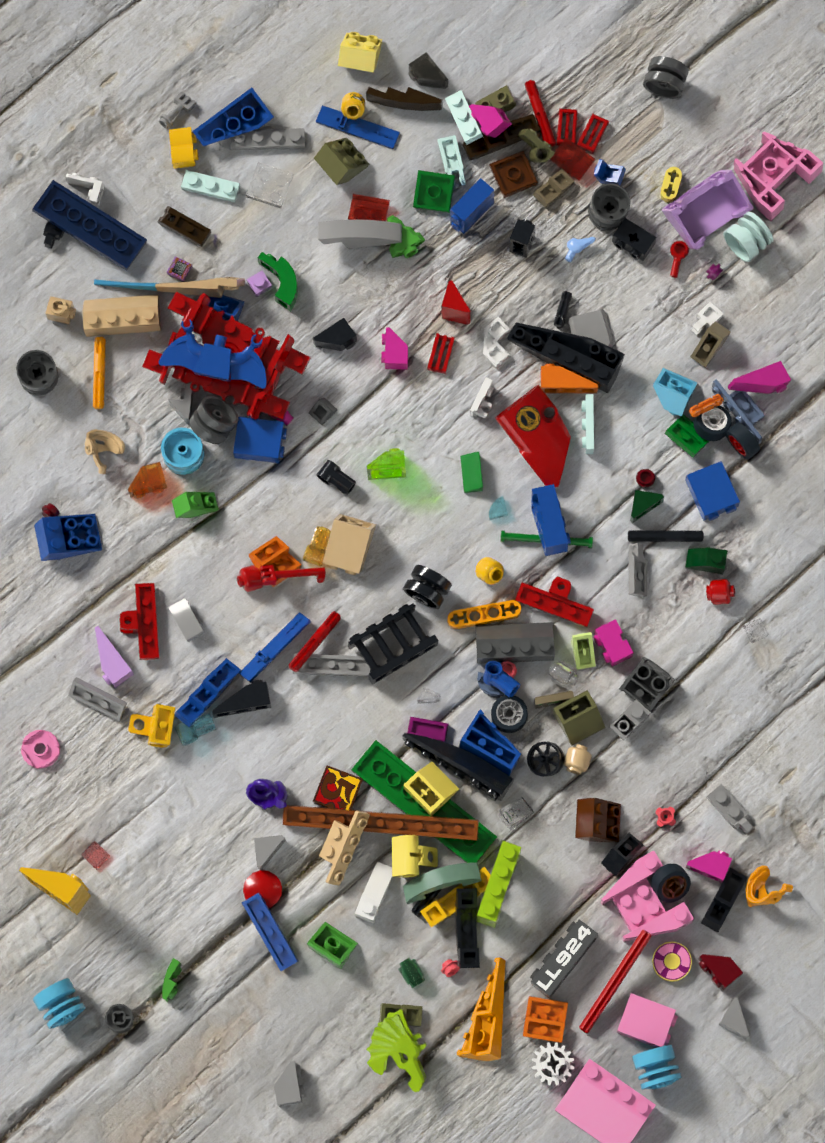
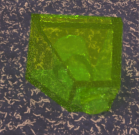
[367,448,406,480]

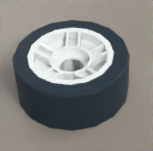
[694,405,732,441]

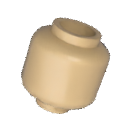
[564,744,592,775]

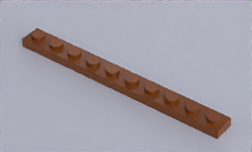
[283,805,479,840]

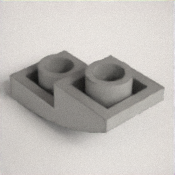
[169,598,205,642]

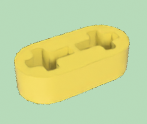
[660,167,682,203]

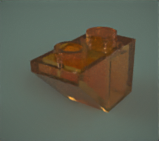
[128,462,167,499]

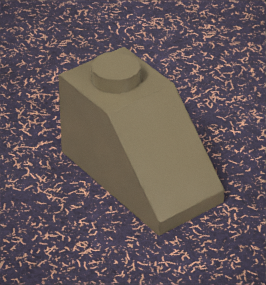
[690,321,731,368]

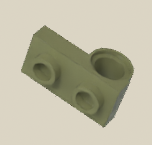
[475,85,516,112]
[518,129,555,163]

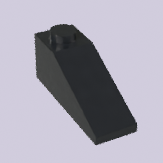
[212,680,271,718]

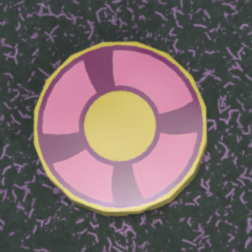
[652,942,692,982]

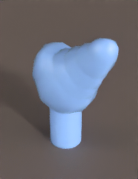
[565,237,596,262]

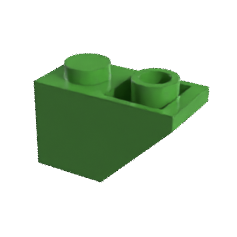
[172,492,219,518]

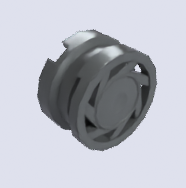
[105,1004,134,1033]

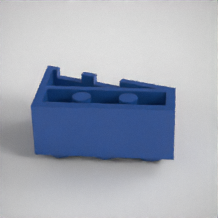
[531,484,571,556]
[459,709,521,776]

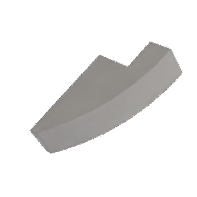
[318,220,402,249]

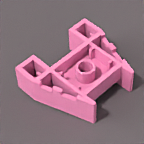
[734,131,823,221]
[601,851,694,942]

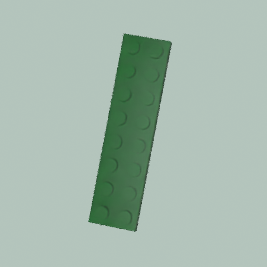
[351,740,497,863]

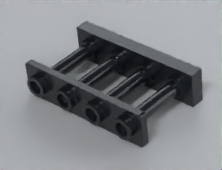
[348,603,439,685]

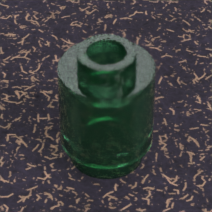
[398,957,425,988]

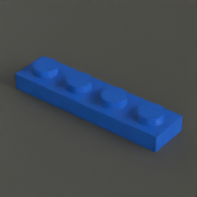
[242,892,299,971]

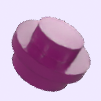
[706,263,723,281]

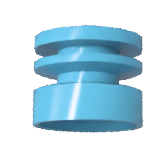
[33,978,86,1029]
[632,1045,682,1090]

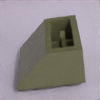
[314,138,370,185]
[553,690,606,746]

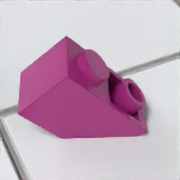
[469,104,512,138]
[381,327,408,370]

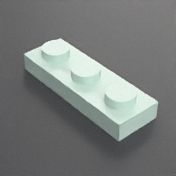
[445,90,483,145]
[181,170,240,203]
[581,394,594,454]

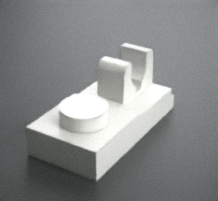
[470,378,494,418]

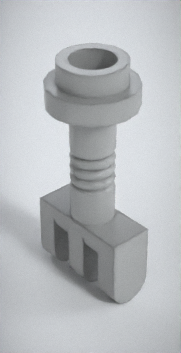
[159,92,196,129]

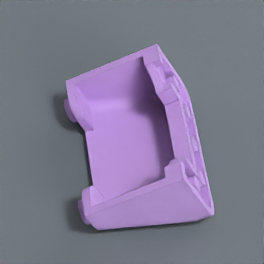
[662,170,754,250]

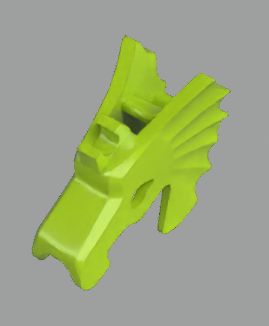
[367,1009,427,1092]

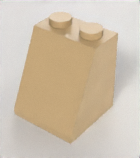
[323,514,377,575]

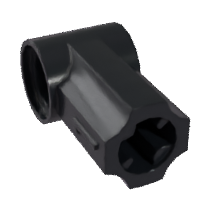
[316,460,356,496]

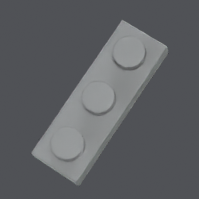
[68,677,127,721]

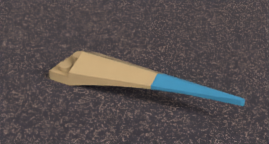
[94,277,245,298]

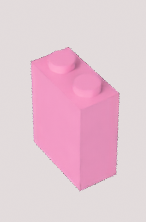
[617,993,678,1048]

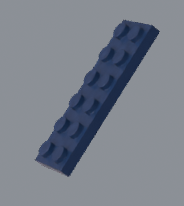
[32,180,147,271]

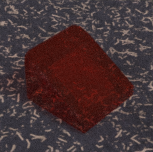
[81,841,110,870]

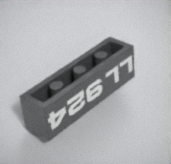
[530,919,598,999]

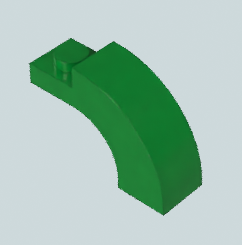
[257,252,298,312]

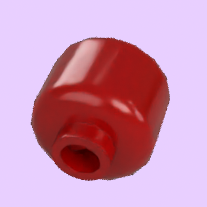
[237,565,264,592]
[706,579,735,605]

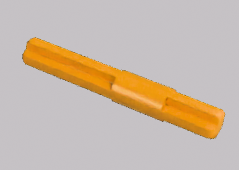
[93,337,106,409]

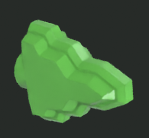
[387,215,425,258]

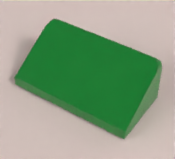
[460,452,483,493]

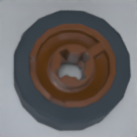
[651,864,691,903]

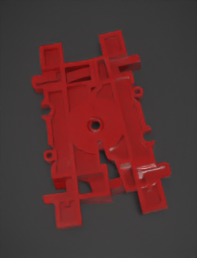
[142,292,311,420]

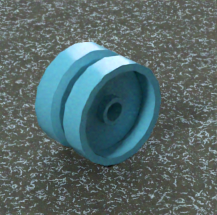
[161,427,205,475]

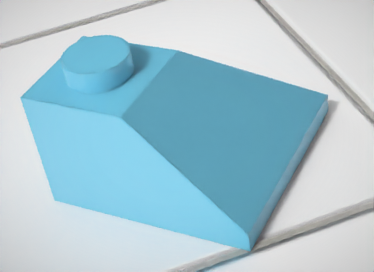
[653,368,697,417]

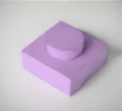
[246,270,272,297]

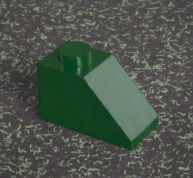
[685,547,728,575]

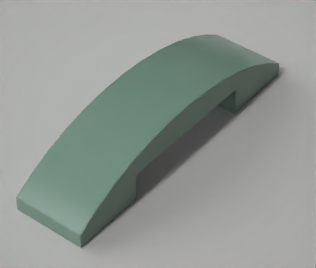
[403,863,482,904]

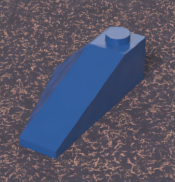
[192,87,274,146]

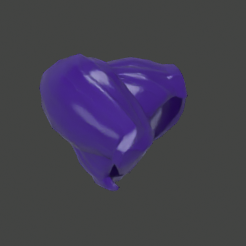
[246,778,287,810]

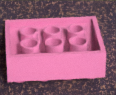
[555,1059,656,1143]

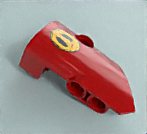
[495,385,571,487]

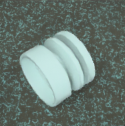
[723,212,773,262]

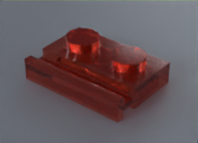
[549,137,595,181]
[348,194,390,221]

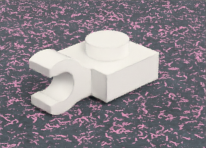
[691,302,724,335]

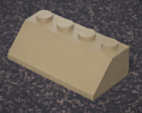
[83,294,161,337]

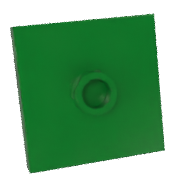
[413,170,455,213]

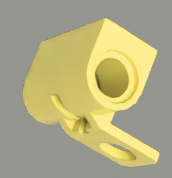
[392,835,438,878]

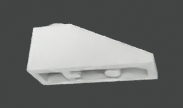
[355,862,393,924]

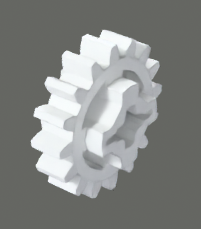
[531,1042,574,1086]

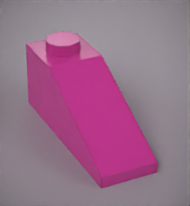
[728,361,791,394]

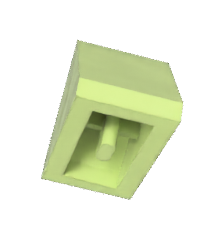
[571,632,596,670]

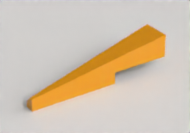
[457,957,505,1061]

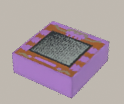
[167,256,192,282]

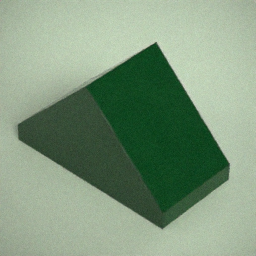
[630,490,664,524]

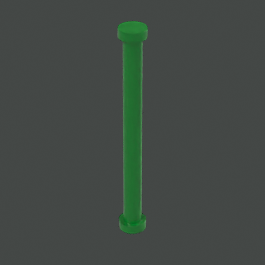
[500,530,593,548]

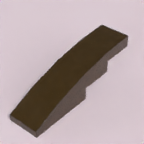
[366,87,443,111]
[463,114,540,161]

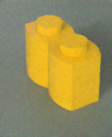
[169,127,199,169]

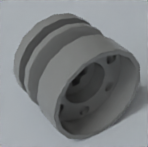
[588,183,631,231]
[16,350,59,396]

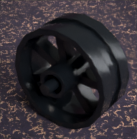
[527,741,564,777]

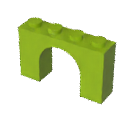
[476,841,521,928]

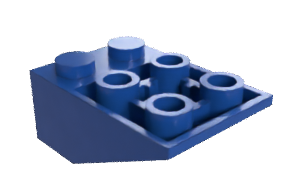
[34,514,102,561]

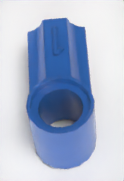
[483,661,520,697]

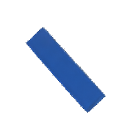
[174,658,241,727]

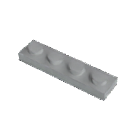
[231,128,305,150]
[293,653,370,677]

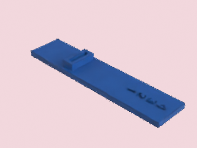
[316,105,400,149]
[239,612,311,683]

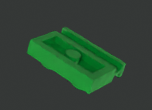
[664,414,710,458]

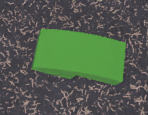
[162,958,182,1002]

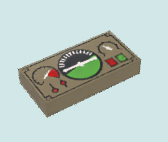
[534,691,574,709]

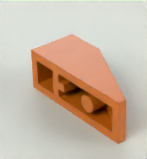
[540,364,598,393]

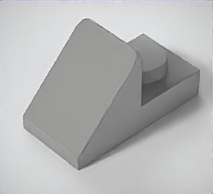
[168,383,194,424]

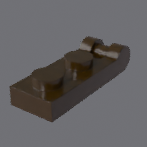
[157,206,211,247]

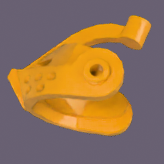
[746,866,793,907]

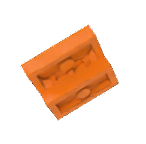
[249,536,302,587]
[523,996,568,1043]

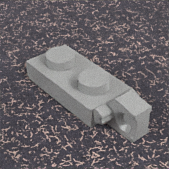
[628,543,647,598]
[706,784,753,834]

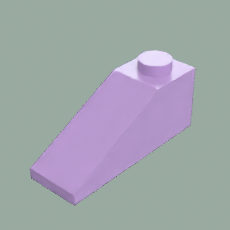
[95,626,134,688]

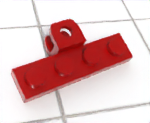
[515,577,594,627]
[119,583,159,660]

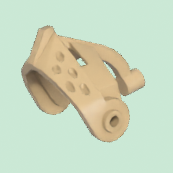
[84,429,125,474]

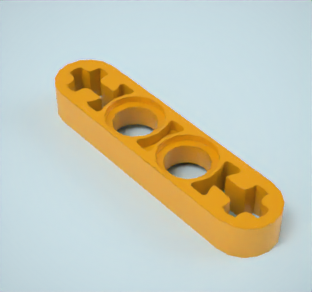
[447,600,521,629]

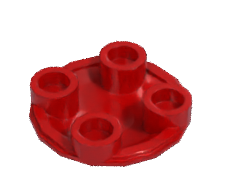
[243,870,282,908]

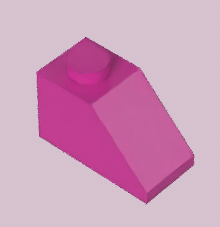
[686,850,732,883]

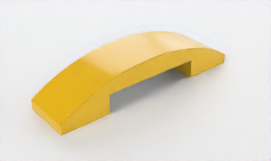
[420,866,491,928]

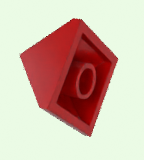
[441,280,470,325]

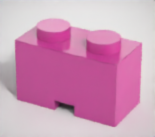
[593,619,634,667]

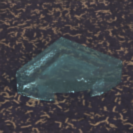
[489,496,508,520]

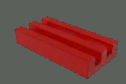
[557,108,578,146]
[576,114,609,154]
[427,333,455,374]

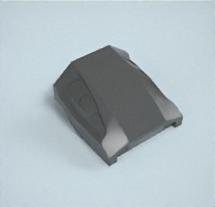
[619,657,675,712]

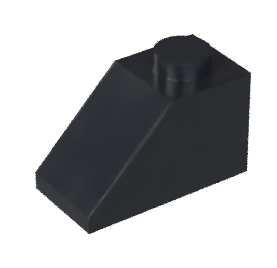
[313,318,357,351]
[601,832,644,876]

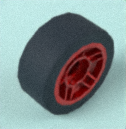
[726,423,760,459]

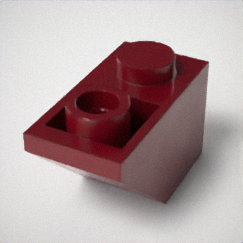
[698,954,743,990]

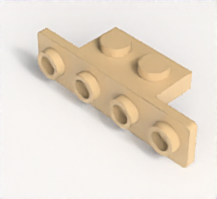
[319,811,370,886]

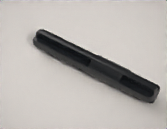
[628,530,704,542]

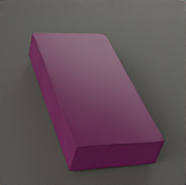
[407,717,449,742]

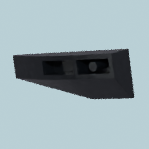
[507,322,625,393]
[402,733,514,801]

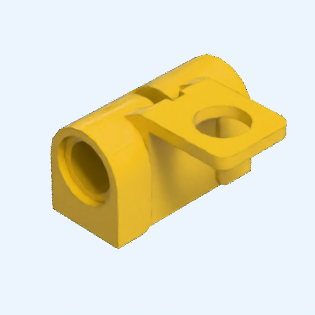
[128,704,175,748]

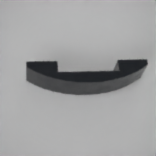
[455,888,480,969]

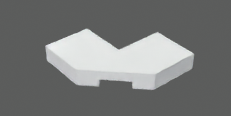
[483,317,511,368]

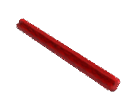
[579,930,652,1033]

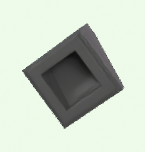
[309,398,337,425]

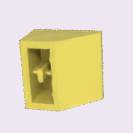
[338,32,383,73]
[404,762,459,816]

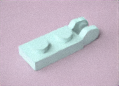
[437,135,466,186]

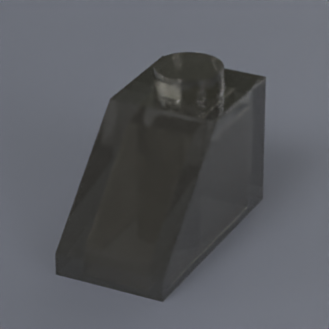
[408,52,448,89]

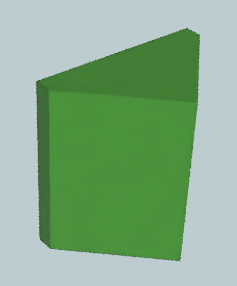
[307,922,358,969]

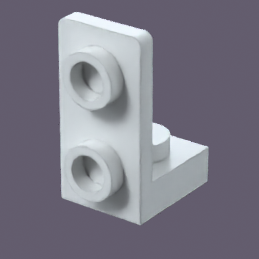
[66,173,104,208]

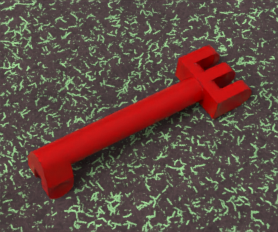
[259,565,326,585]

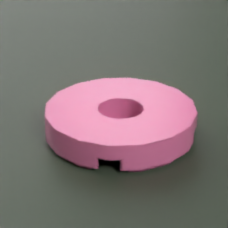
[21,730,60,769]

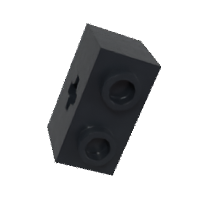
[612,218,657,261]
[509,219,535,258]

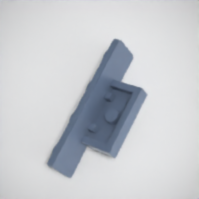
[712,379,765,443]

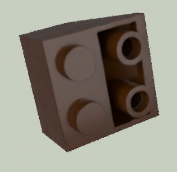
[575,798,621,843]

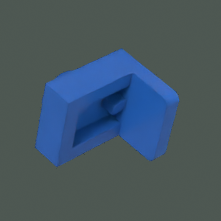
[594,159,626,186]

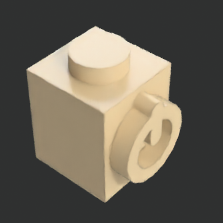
[45,296,76,324]

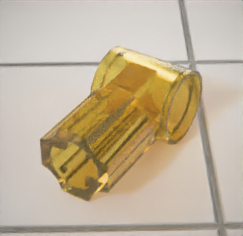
[303,526,331,567]

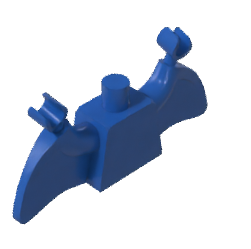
[159,319,267,389]

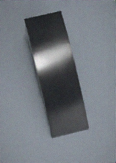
[701,867,748,932]

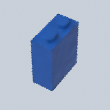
[450,178,494,234]
[233,417,287,463]
[685,461,740,521]

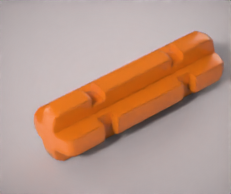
[689,394,724,417]

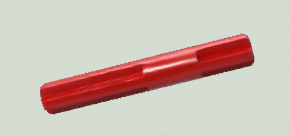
[525,80,556,147]
[289,611,341,672]

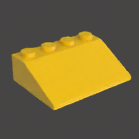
[19,867,91,915]

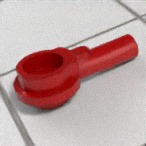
[670,241,689,278]

